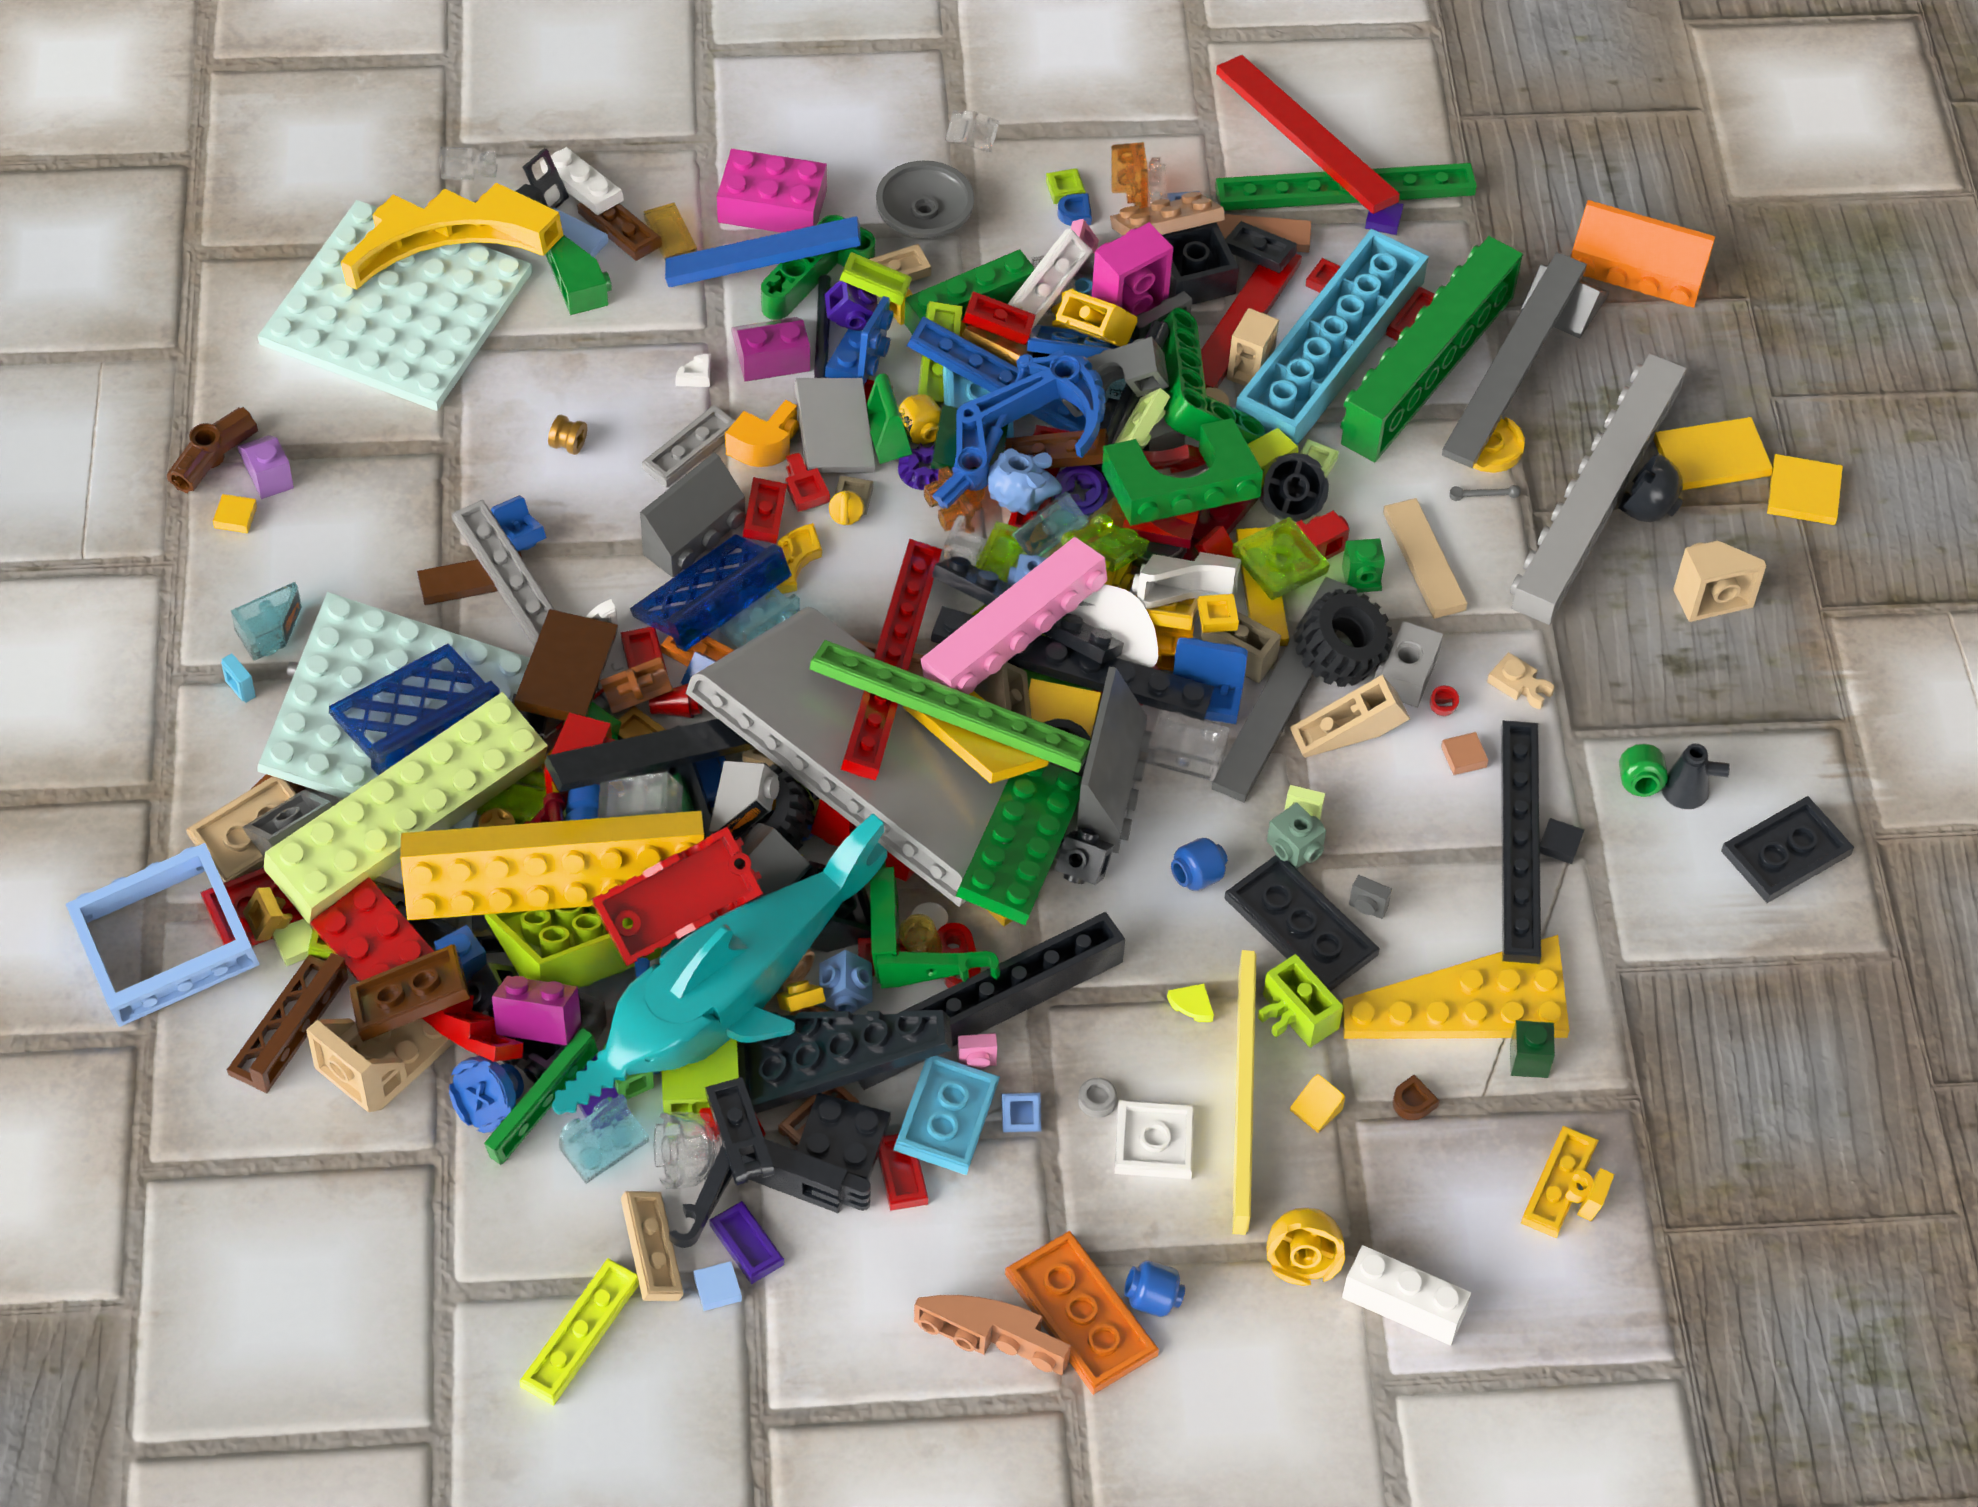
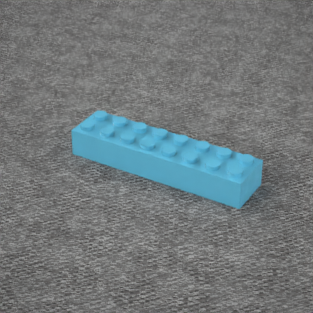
[1236,229,1429,446]

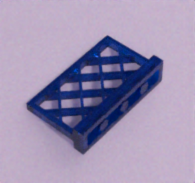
[630,534,792,651]
[329,643,500,775]

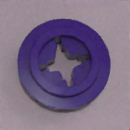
[898,443,952,491]
[1054,465,1108,517]

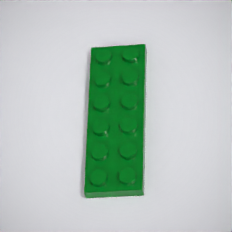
[956,763,1082,925]

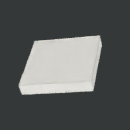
[1115,1100,1195,1179]

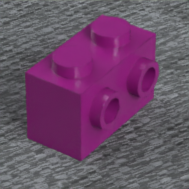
[492,976,582,1045]

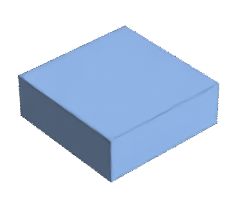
[693,1261,742,1311]

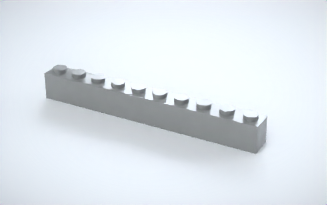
[1510,353,1687,625]

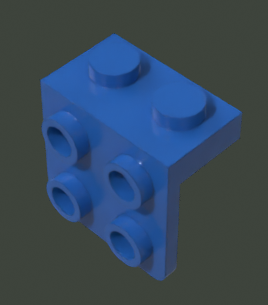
[1166,638,1248,724]

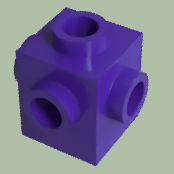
[825,280,878,331]

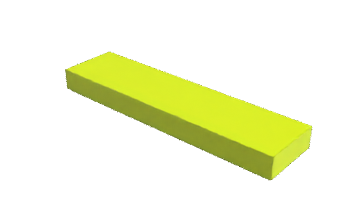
[520,1258,639,1406]

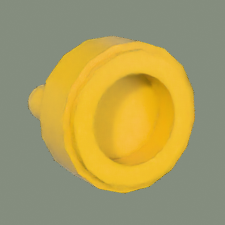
[829,490,864,525]

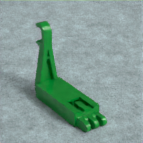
[870,861,1000,989]

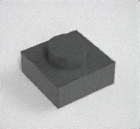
[1349,874,1392,919]

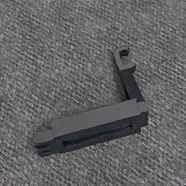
[669,1138,871,1248]

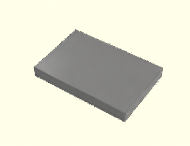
[794,378,875,473]

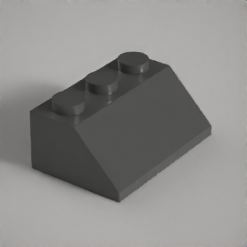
[640,452,746,578]

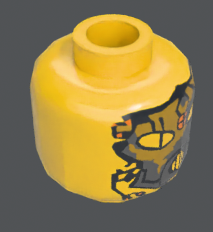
[899,394,941,445]

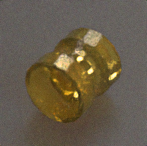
[898,914,943,953]

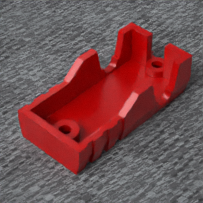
[591,827,763,966]

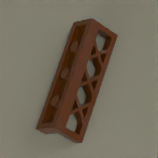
[227,953,349,1094]

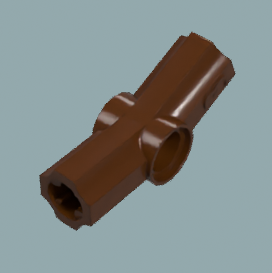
[167,407,258,494]

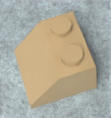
[1673,541,1767,622]

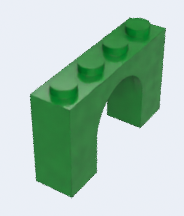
[1102,418,1263,526]

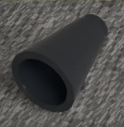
[1661,743,1730,809]

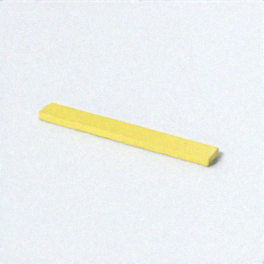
[1232,950,1256,1235]

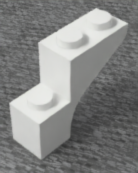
[1132,552,1241,609]

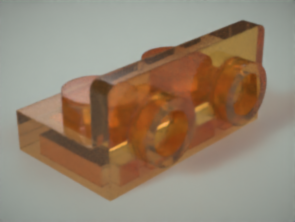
[1111,142,1148,209]

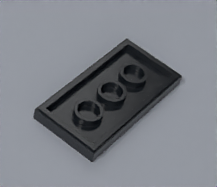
[1224,855,1380,992]

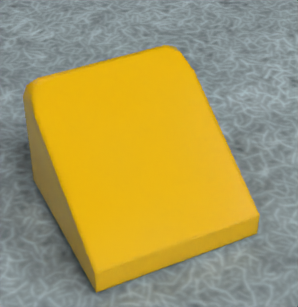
[1290,1074,1345,1133]

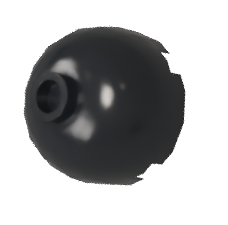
[1259,453,1329,522]
[1618,453,1684,522]

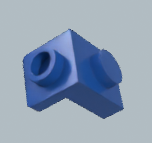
[491,495,547,551]

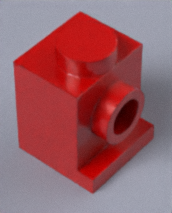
[1293,510,1350,567]

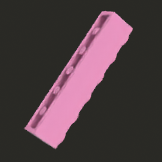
[921,537,1107,694]

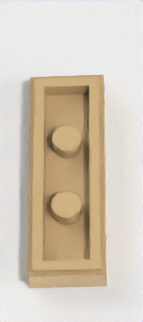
[621,1191,684,1301]

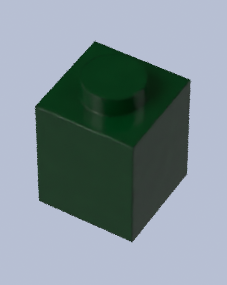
[1510,1020,1555,1078]

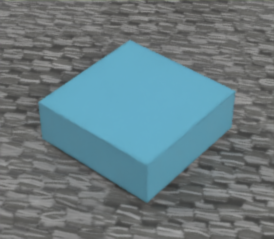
[221,653,256,703]

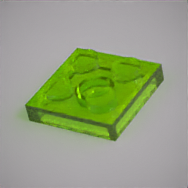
[1232,517,1330,600]

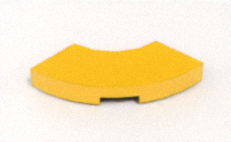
[761,523,822,598]

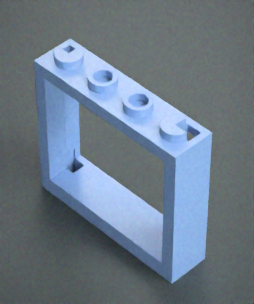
[66,843,260,1027]

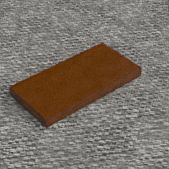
[514,609,618,721]

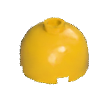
[1267,1207,1345,1286]

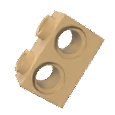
[1227,308,1279,386]

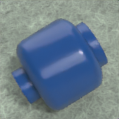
[1171,838,1228,891]
[1124,1260,1185,1317]

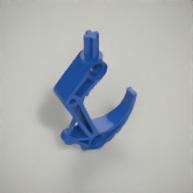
[932,350,1106,509]

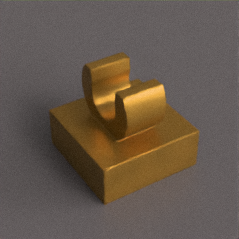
[243,887,293,941]

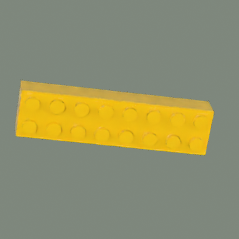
[400,811,704,920]

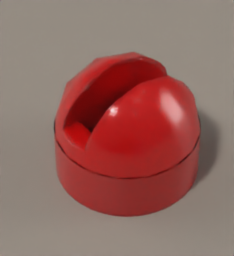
[1430,685,1459,716]

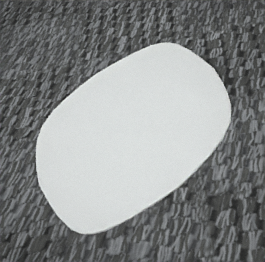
[1067,584,1158,668]

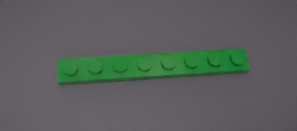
[1215,163,1477,211]

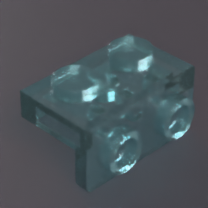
[719,584,800,648]
[559,1094,649,1184]

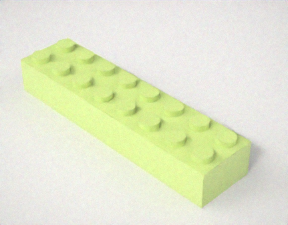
[264,692,548,924]

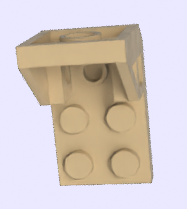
[306,1018,455,1112]

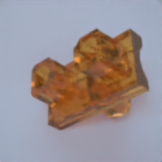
[924,466,985,535]

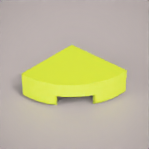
[1167,984,1214,1022]

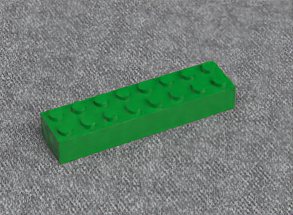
[1340,236,1523,463]

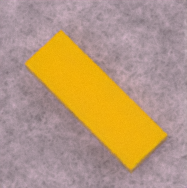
[1521,1126,1599,1238]

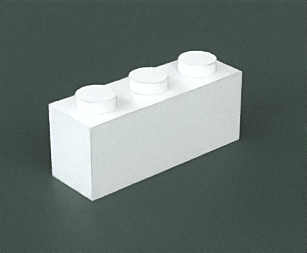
[1342,1245,1471,1345]

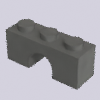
[1062,336,1169,417]

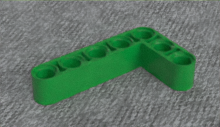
[1162,308,1265,444]

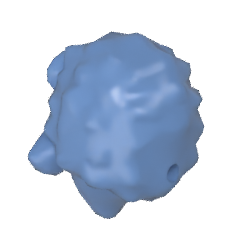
[987,448,1062,515]

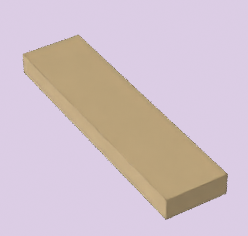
[1383,498,1467,619]

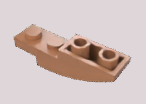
[914,1295,1071,1375]

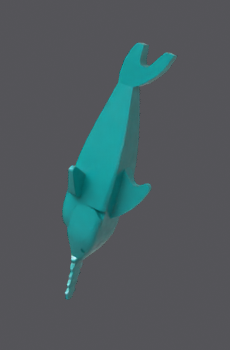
[552,813,887,1115]

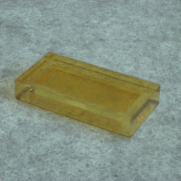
[644,202,697,262]

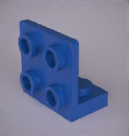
[825,296,893,386]

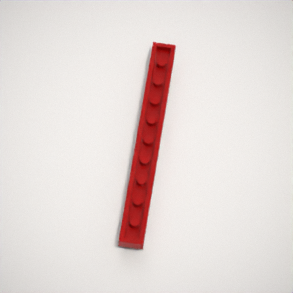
[840,539,943,781]

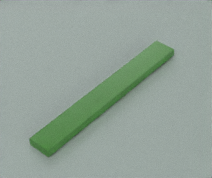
[809,640,1091,773]

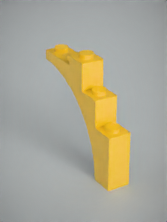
[341,183,563,290]

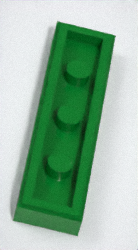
[484,1027,598,1165]

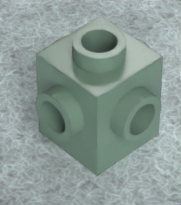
[1267,802,1326,869]

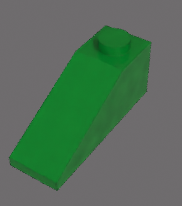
[545,235,612,315]

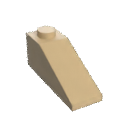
[1290,675,1410,758]

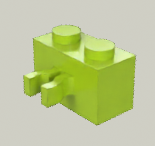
[1258,954,1344,1048]

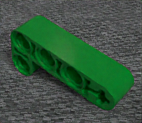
[761,215,875,320]

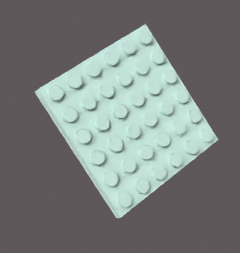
[258,200,532,411]
[257,592,530,830]

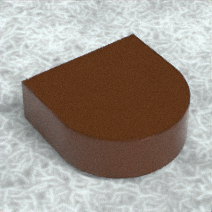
[1392,1074,1440,1120]

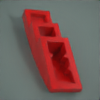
[422,994,524,1062]

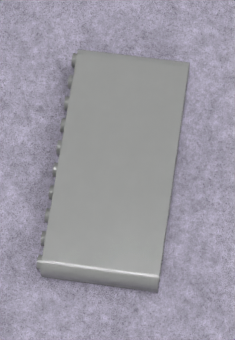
[686,607,1009,907]

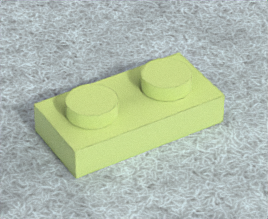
[1115,388,1170,449]

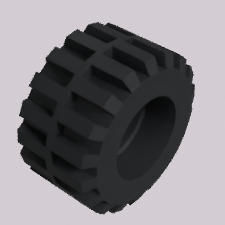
[1294,589,1393,687]
[714,763,815,851]

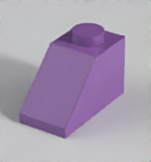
[237,435,294,499]

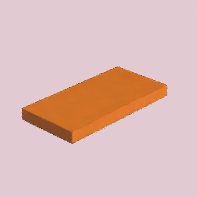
[1005,1231,1159,1395]

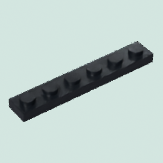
[932,556,1124,664]

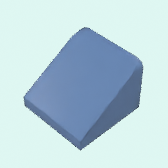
[1001,1092,1041,1132]

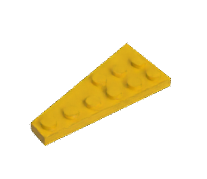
[1342,935,1570,1039]

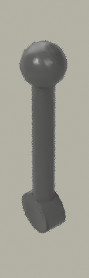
[1449,485,1521,501]

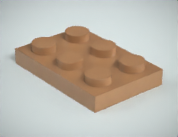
[1110,192,1225,236]

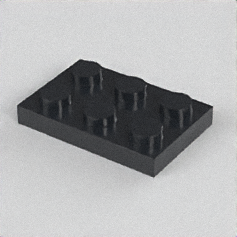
[1721,796,1854,903]

